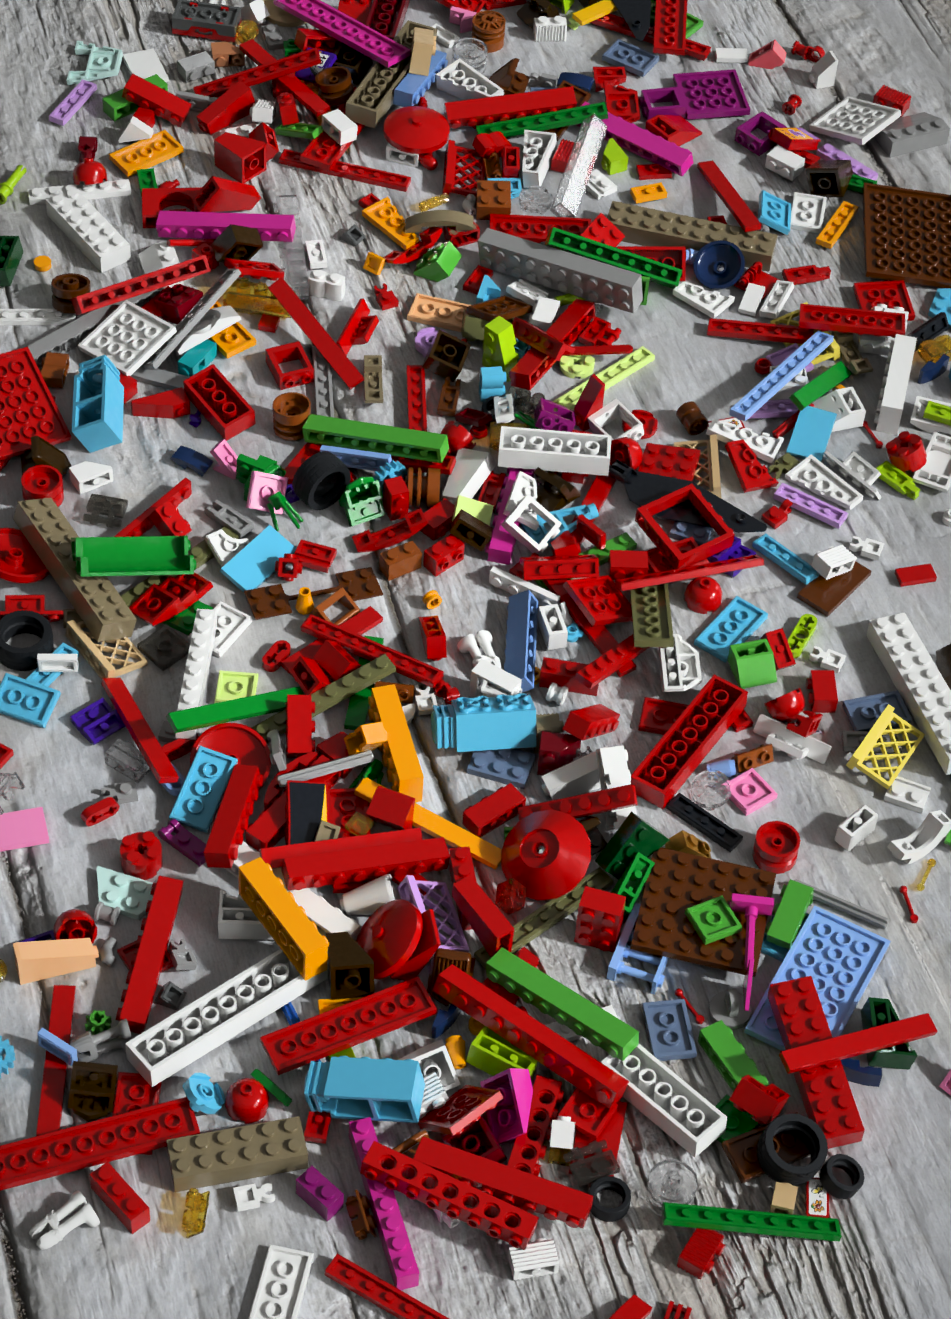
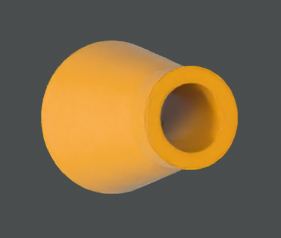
[295,587,314,615]
[445,1035,467,1069]

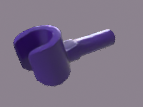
[189,410,201,428]

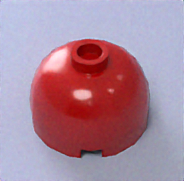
[73,158,107,185]
[440,421,476,456]
[610,437,643,470]
[684,576,722,614]
[764,688,805,723]
[53,909,97,944]
[225,1078,269,1124]

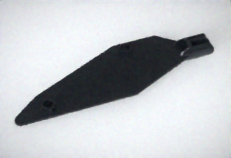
[612,0,651,41]
[608,459,767,533]

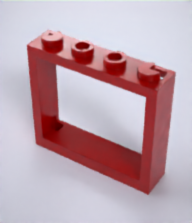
[635,484,735,569]

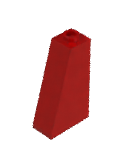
[196,80,255,135]
[192,176,261,212]
[452,875,515,958]

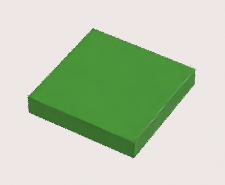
[685,896,743,945]

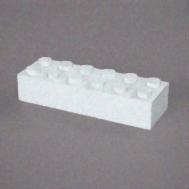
[46,188,131,273]
[874,334,917,435]
[498,426,611,476]
[601,1044,727,1157]

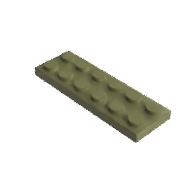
[630,583,674,648]

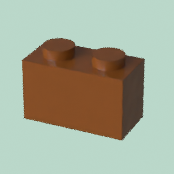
[379,540,422,581]

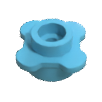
[566,623,584,642]

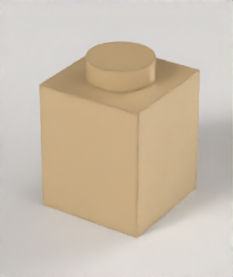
[769,1182,798,1214]

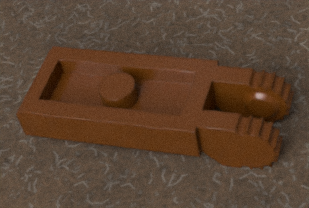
[437,377,461,417]

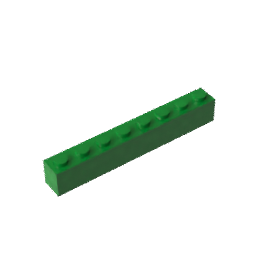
[545,227,683,289]

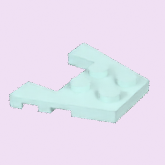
[67,41,123,85]

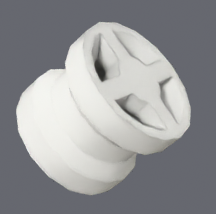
[546,682,568,706]

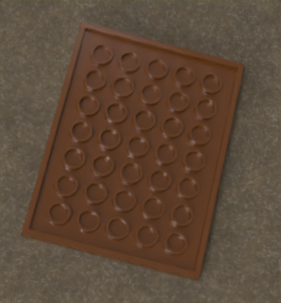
[862,183,951,288]

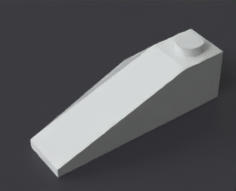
[398,1039,461,1091]

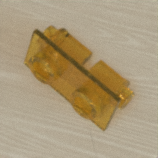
[181,1188,210,1238]

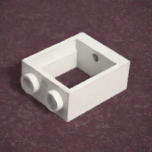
[588,398,644,441]
[501,494,562,553]
[469,659,522,698]

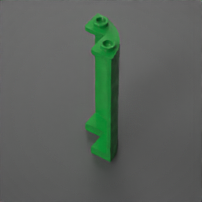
[71,536,196,577]

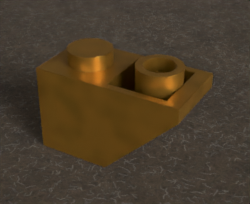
[665,830,712,859]

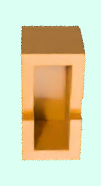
[344,721,388,756]

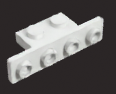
[824,450,882,500]
[753,714,832,764]

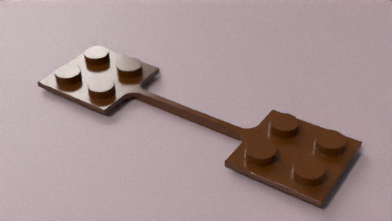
[244,567,383,620]

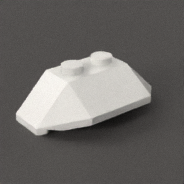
[138,241,184,289]
[659,634,702,692]

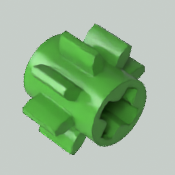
[85,1010,112,1035]

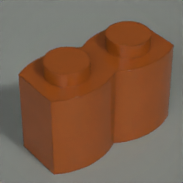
[39,352,70,388]

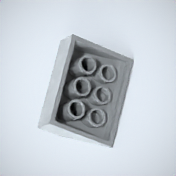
[874,112,950,158]

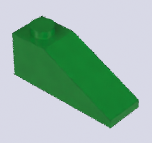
[611,852,655,917]

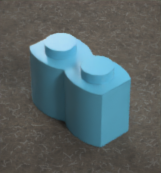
[479,366,507,402]

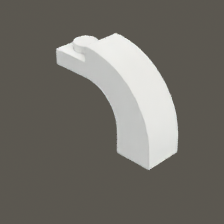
[887,810,951,864]

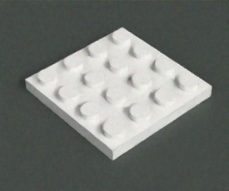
[809,96,901,145]
[78,300,177,376]

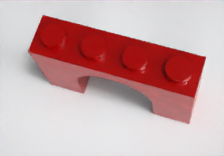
[142,187,202,228]

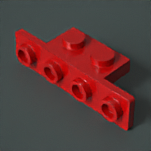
[336,299,379,356]
[0,595,64,622]

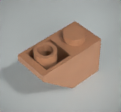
[211,42,245,67]

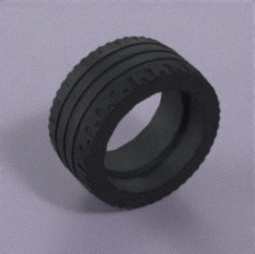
[292,451,351,511]
[0,610,54,671]
[756,1113,828,1186]

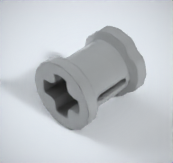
[94,902,121,926]

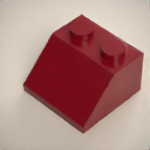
[537,731,581,775]
[442,1115,507,1163]

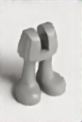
[70,1019,132,1062]

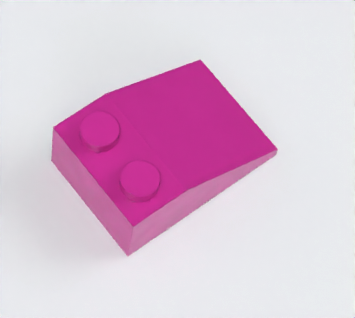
[480,1068,533,1144]

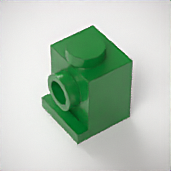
[283,39,301,58]

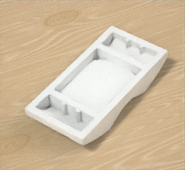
[175,306,242,355]
[910,396,951,435]
[912,432,951,493]

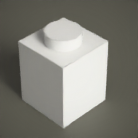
[550,1116,575,1149]

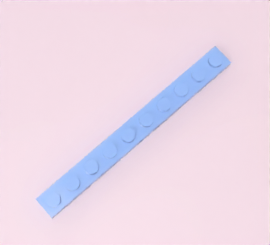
[729,330,834,421]

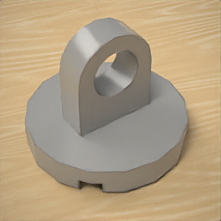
[709,989,752,1030]

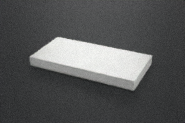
[248,1244,314,1319]

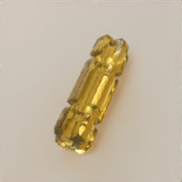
[419,193,449,212]

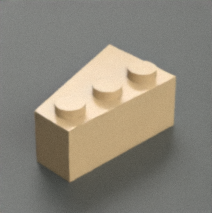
[409,27,436,76]

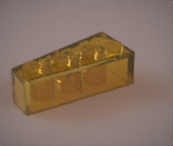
[223,277,295,318]

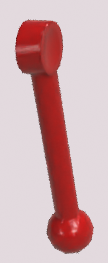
[862,421,883,449]
[899,886,918,923]
[675,988,704,1024]

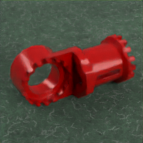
[791,41,825,63]
[434,676,460,705]

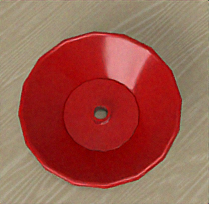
[501,810,591,901]

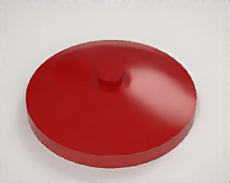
[383,106,450,154]
[0,528,50,583]
[190,723,271,801]
[356,899,423,979]

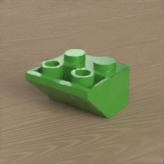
[413,240,462,282]
[727,638,777,689]

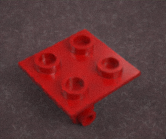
[734,261,780,300]

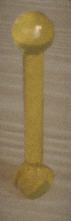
[917,859,936,891]

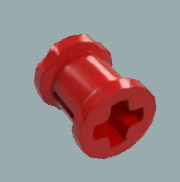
[782,94,802,115]

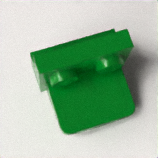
[236,454,286,501]
[339,477,386,527]

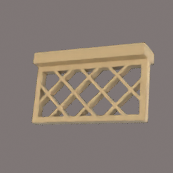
[674,434,722,499]
[65,620,148,679]

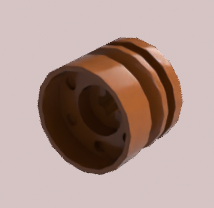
[471,10,506,53]
[273,392,311,440]
[405,467,440,507]

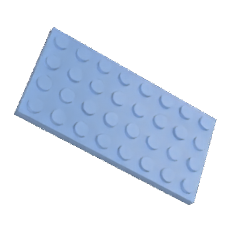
[744,905,891,1051]

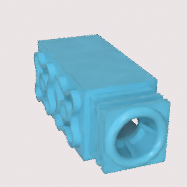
[72,355,124,453]
[431,693,536,752]
[304,1056,425,1123]

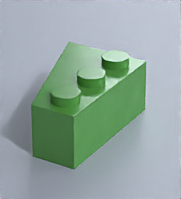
[764,879,814,950]

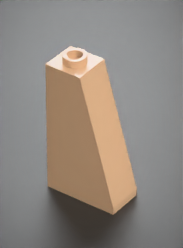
[13,938,99,985]

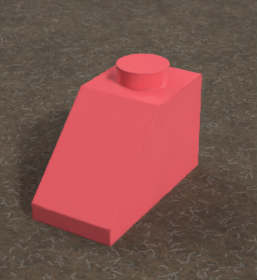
[748,40,786,69]

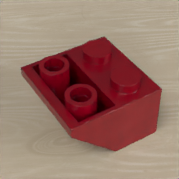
[153,284,203,325]

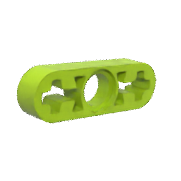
[787,614,817,658]

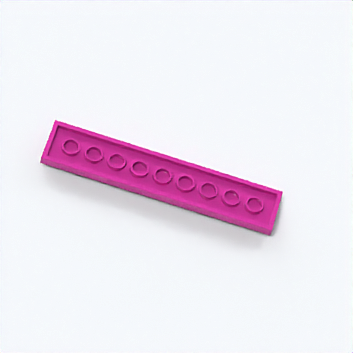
[273,0,411,67]

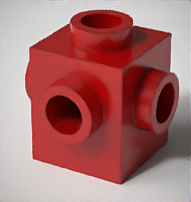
[275,553,303,581]

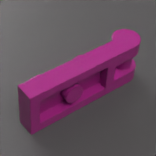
[158,818,206,867]

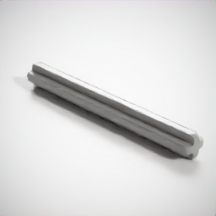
[277,750,374,788]
[794,879,889,929]

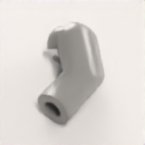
[99,937,117,966]

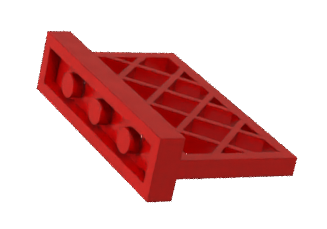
[442,140,485,197]

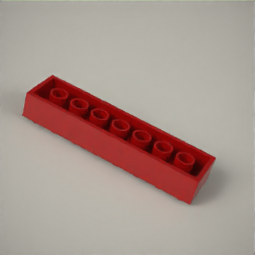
[631,674,748,809]
[767,976,865,1149]

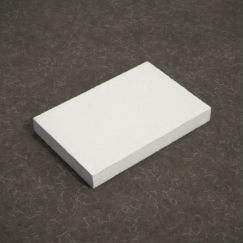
[123,48,168,82]
[790,192,827,234]
[187,601,252,658]

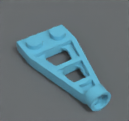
[520,503,599,547]

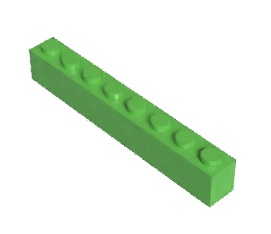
[302,414,449,463]
[486,947,639,1061]

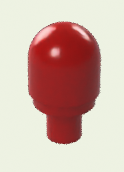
[419,154,438,171]
[158,179,180,188]

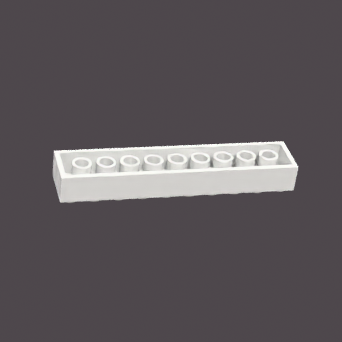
[867,612,951,775]
[125,949,328,1087]

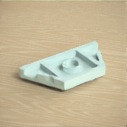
[97,866,153,920]

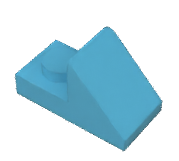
[476,275,501,304]

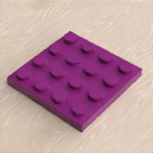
[673,69,750,120]

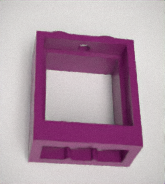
[638,87,687,121]
[735,111,787,156]
[533,397,576,432]

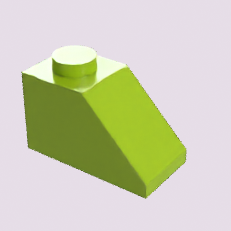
[601,138,628,175]

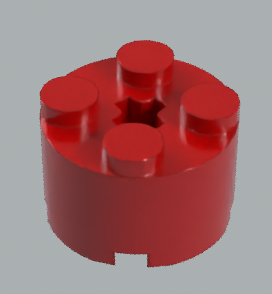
[886,431,927,473]
[120,831,163,880]

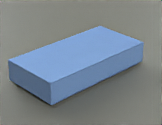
[38,1027,78,1066]

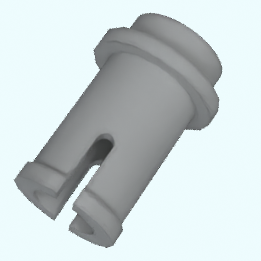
[558,602,573,626]

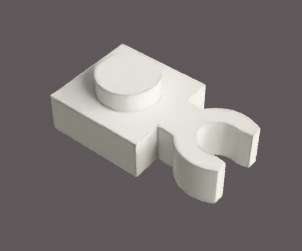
[849,536,884,561]
[809,646,846,673]
[415,685,438,716]
[233,1183,275,1212]

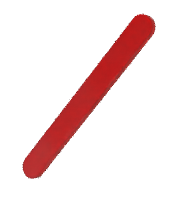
[562,345,633,356]

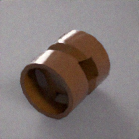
[676,401,708,436]

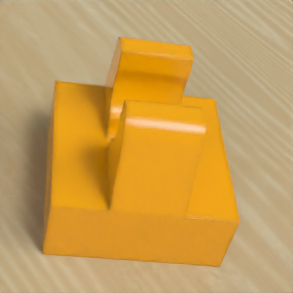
[363,252,386,275]

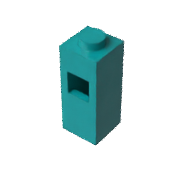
[178,339,217,377]

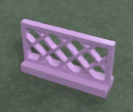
[397,875,469,952]

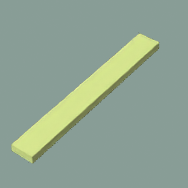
[552,346,655,411]

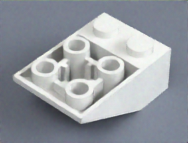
[812,386,866,432]

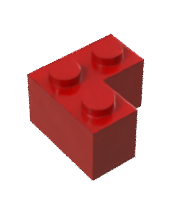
[729,1075,791,1124]

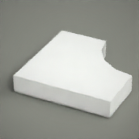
[204,529,250,568]

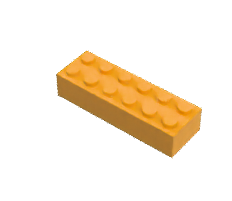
[368,684,424,802]
[238,857,329,981]

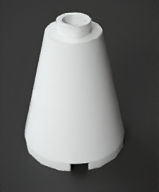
[340,874,397,915]

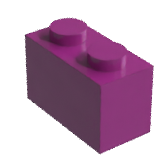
[296,1166,344,1222]

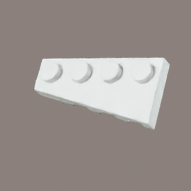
[706,419,785,464]
[785,455,863,510]

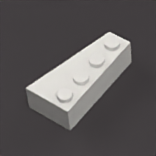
[436,58,504,100]
[522,130,557,189]
[596,745,637,830]

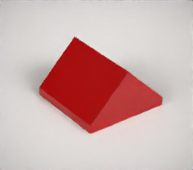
[366,786,415,830]

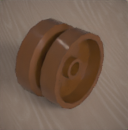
[315,66,354,106]
[51,273,91,314]

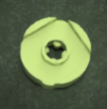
[559,355,595,379]

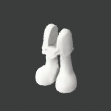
[457,630,504,684]
[29,1190,100,1250]

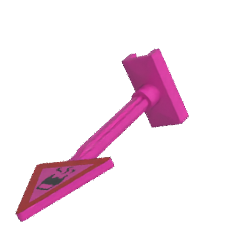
[729,893,774,1011]

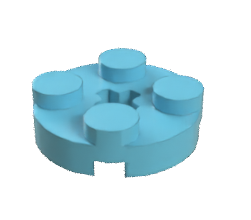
[182,1073,225,1114]

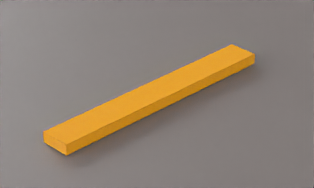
[354,778,502,870]

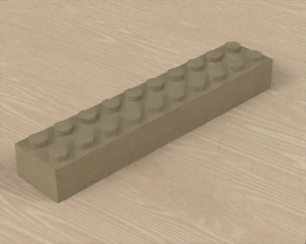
[345,20,437,128]
[607,201,778,272]
[13,497,137,642]

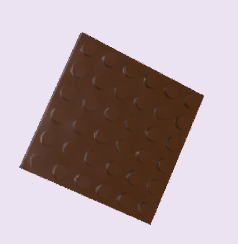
[630,847,776,977]

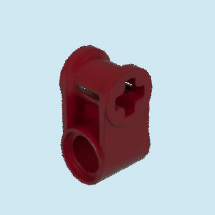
[78,136,98,162]

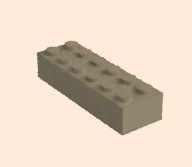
[167,1116,308,1192]

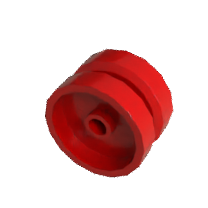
[21,465,64,507]
[752,821,801,874]

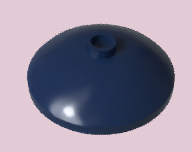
[694,240,745,290]

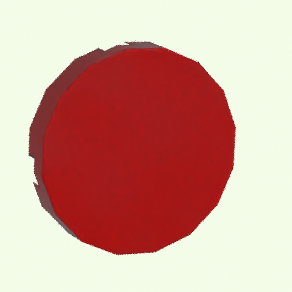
[622,410,658,439]

